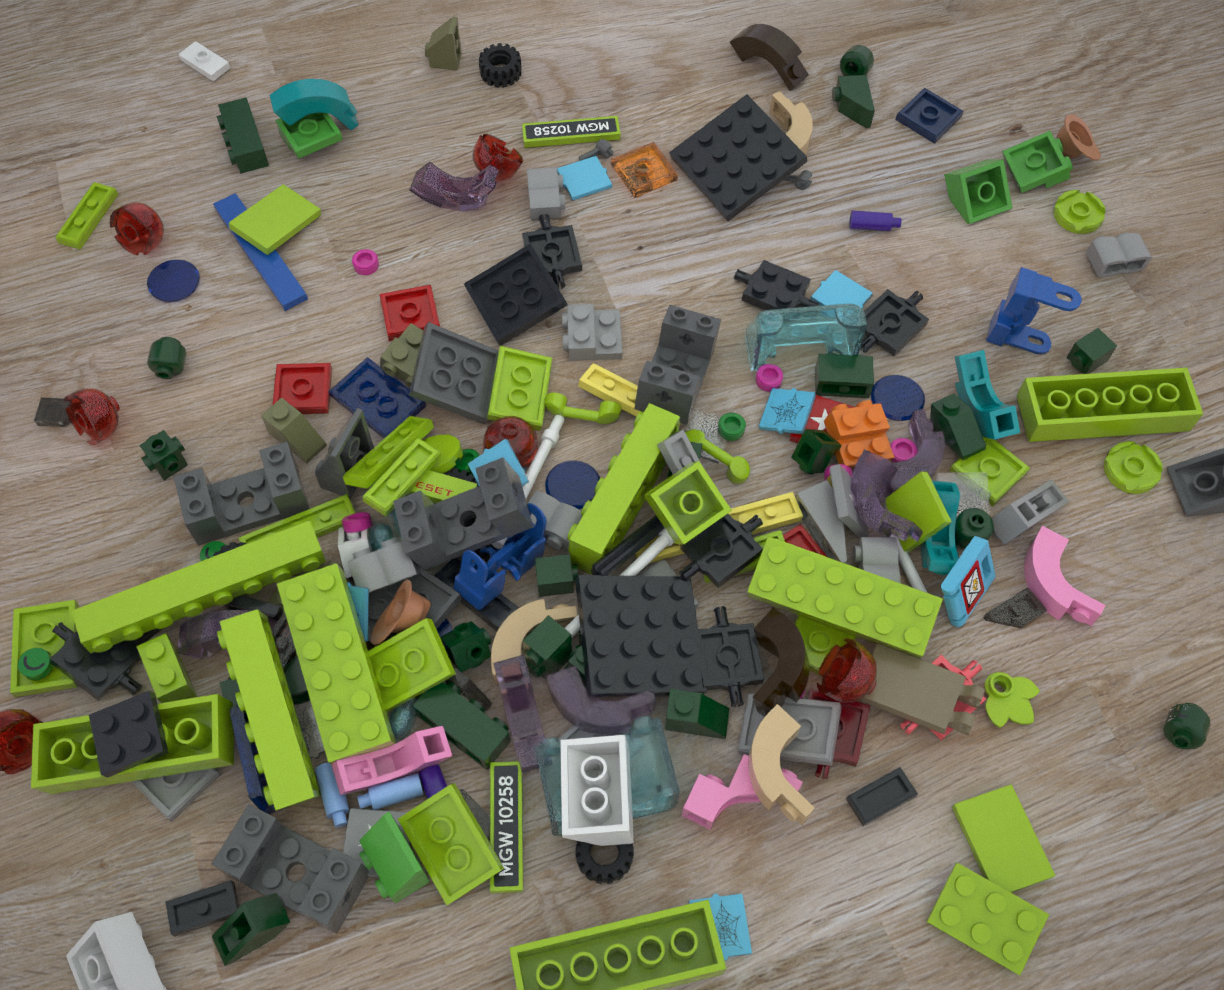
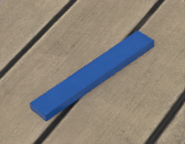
[213,193,308,311]

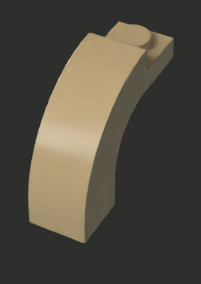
[769,91,813,155]
[491,599,577,686]
[748,704,815,825]

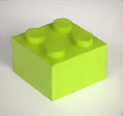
[643,461,732,544]

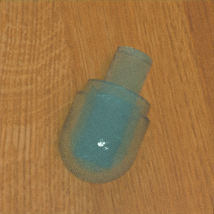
[369,523,393,551]
[389,698,417,739]

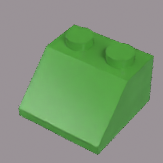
[944,159,1013,224]
[359,812,430,904]

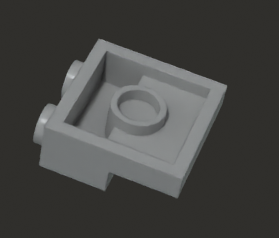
[562,304,622,361]

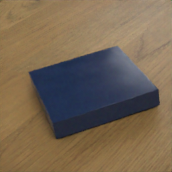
[895,88,964,144]

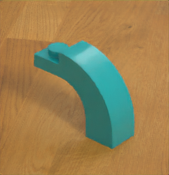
[269,79,359,130]
[954,350,1020,440]
[920,481,961,575]

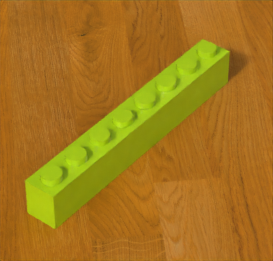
[71,520,326,653]

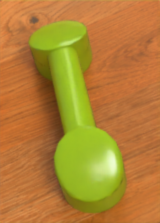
[545,392,621,425]
[685,429,750,484]

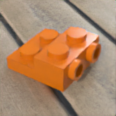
[824,400,895,469]

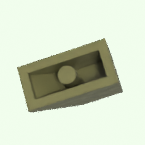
[425,17,462,70]
[261,398,327,464]

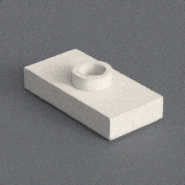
[179,41,230,82]

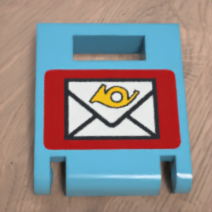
[941,536,996,627]

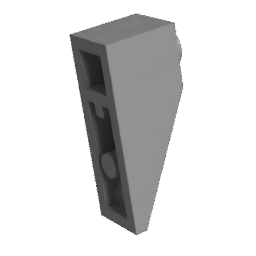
[992,479,1069,545]
[796,480,847,564]

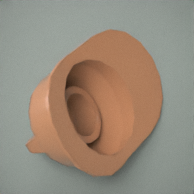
[1056,114,1101,161]
[371,579,431,645]

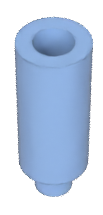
[315,762,350,828]
[357,773,424,810]

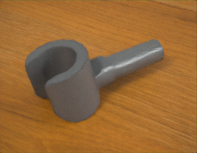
[578,139,614,161]
[784,170,812,190]

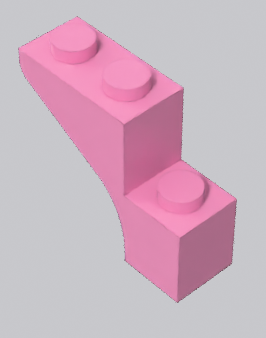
[682,754,803,830]

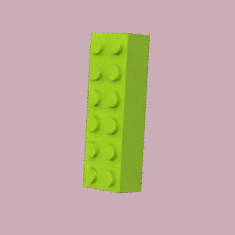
[1016,367,1203,442]
[567,403,680,575]
[747,536,943,659]
[277,563,396,764]
[217,609,321,811]
[31,694,234,794]
[509,899,727,990]

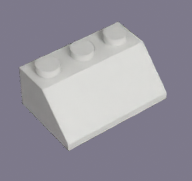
[561,735,634,846]
[66,912,167,990]

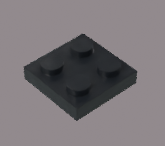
[89,691,169,778]

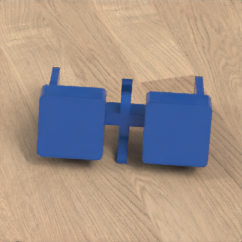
[986,267,1082,355]
[453,503,547,610]

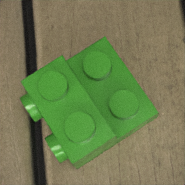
[275,112,343,159]
[1002,131,1073,193]

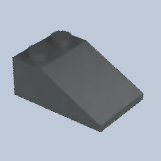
[315,408,374,499]
[1167,448,1224,517]

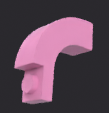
[1024,526,1106,626]
[331,726,452,795]

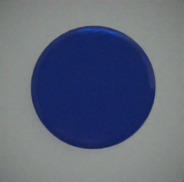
[147,260,200,302]
[871,375,925,421]
[545,460,600,510]

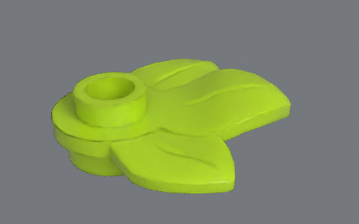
[984,672,1040,728]

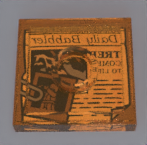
[611,142,678,198]

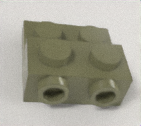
[380,323,423,388]

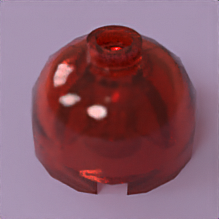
[472,134,524,182]
[109,202,164,255]
[64,388,120,446]
[483,416,538,469]
[817,638,877,703]
[0,709,44,774]

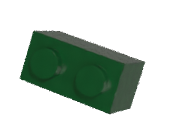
[815,353,874,398]
[523,615,572,682]

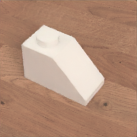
[338,527,373,578]

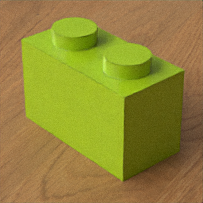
[136,633,197,703]

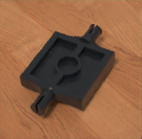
[522,214,582,289]
[734,260,819,320]
[853,289,929,356]
[679,514,763,588]
[698,606,764,707]
[50,622,142,701]

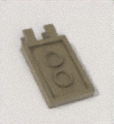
[855,643,985,735]

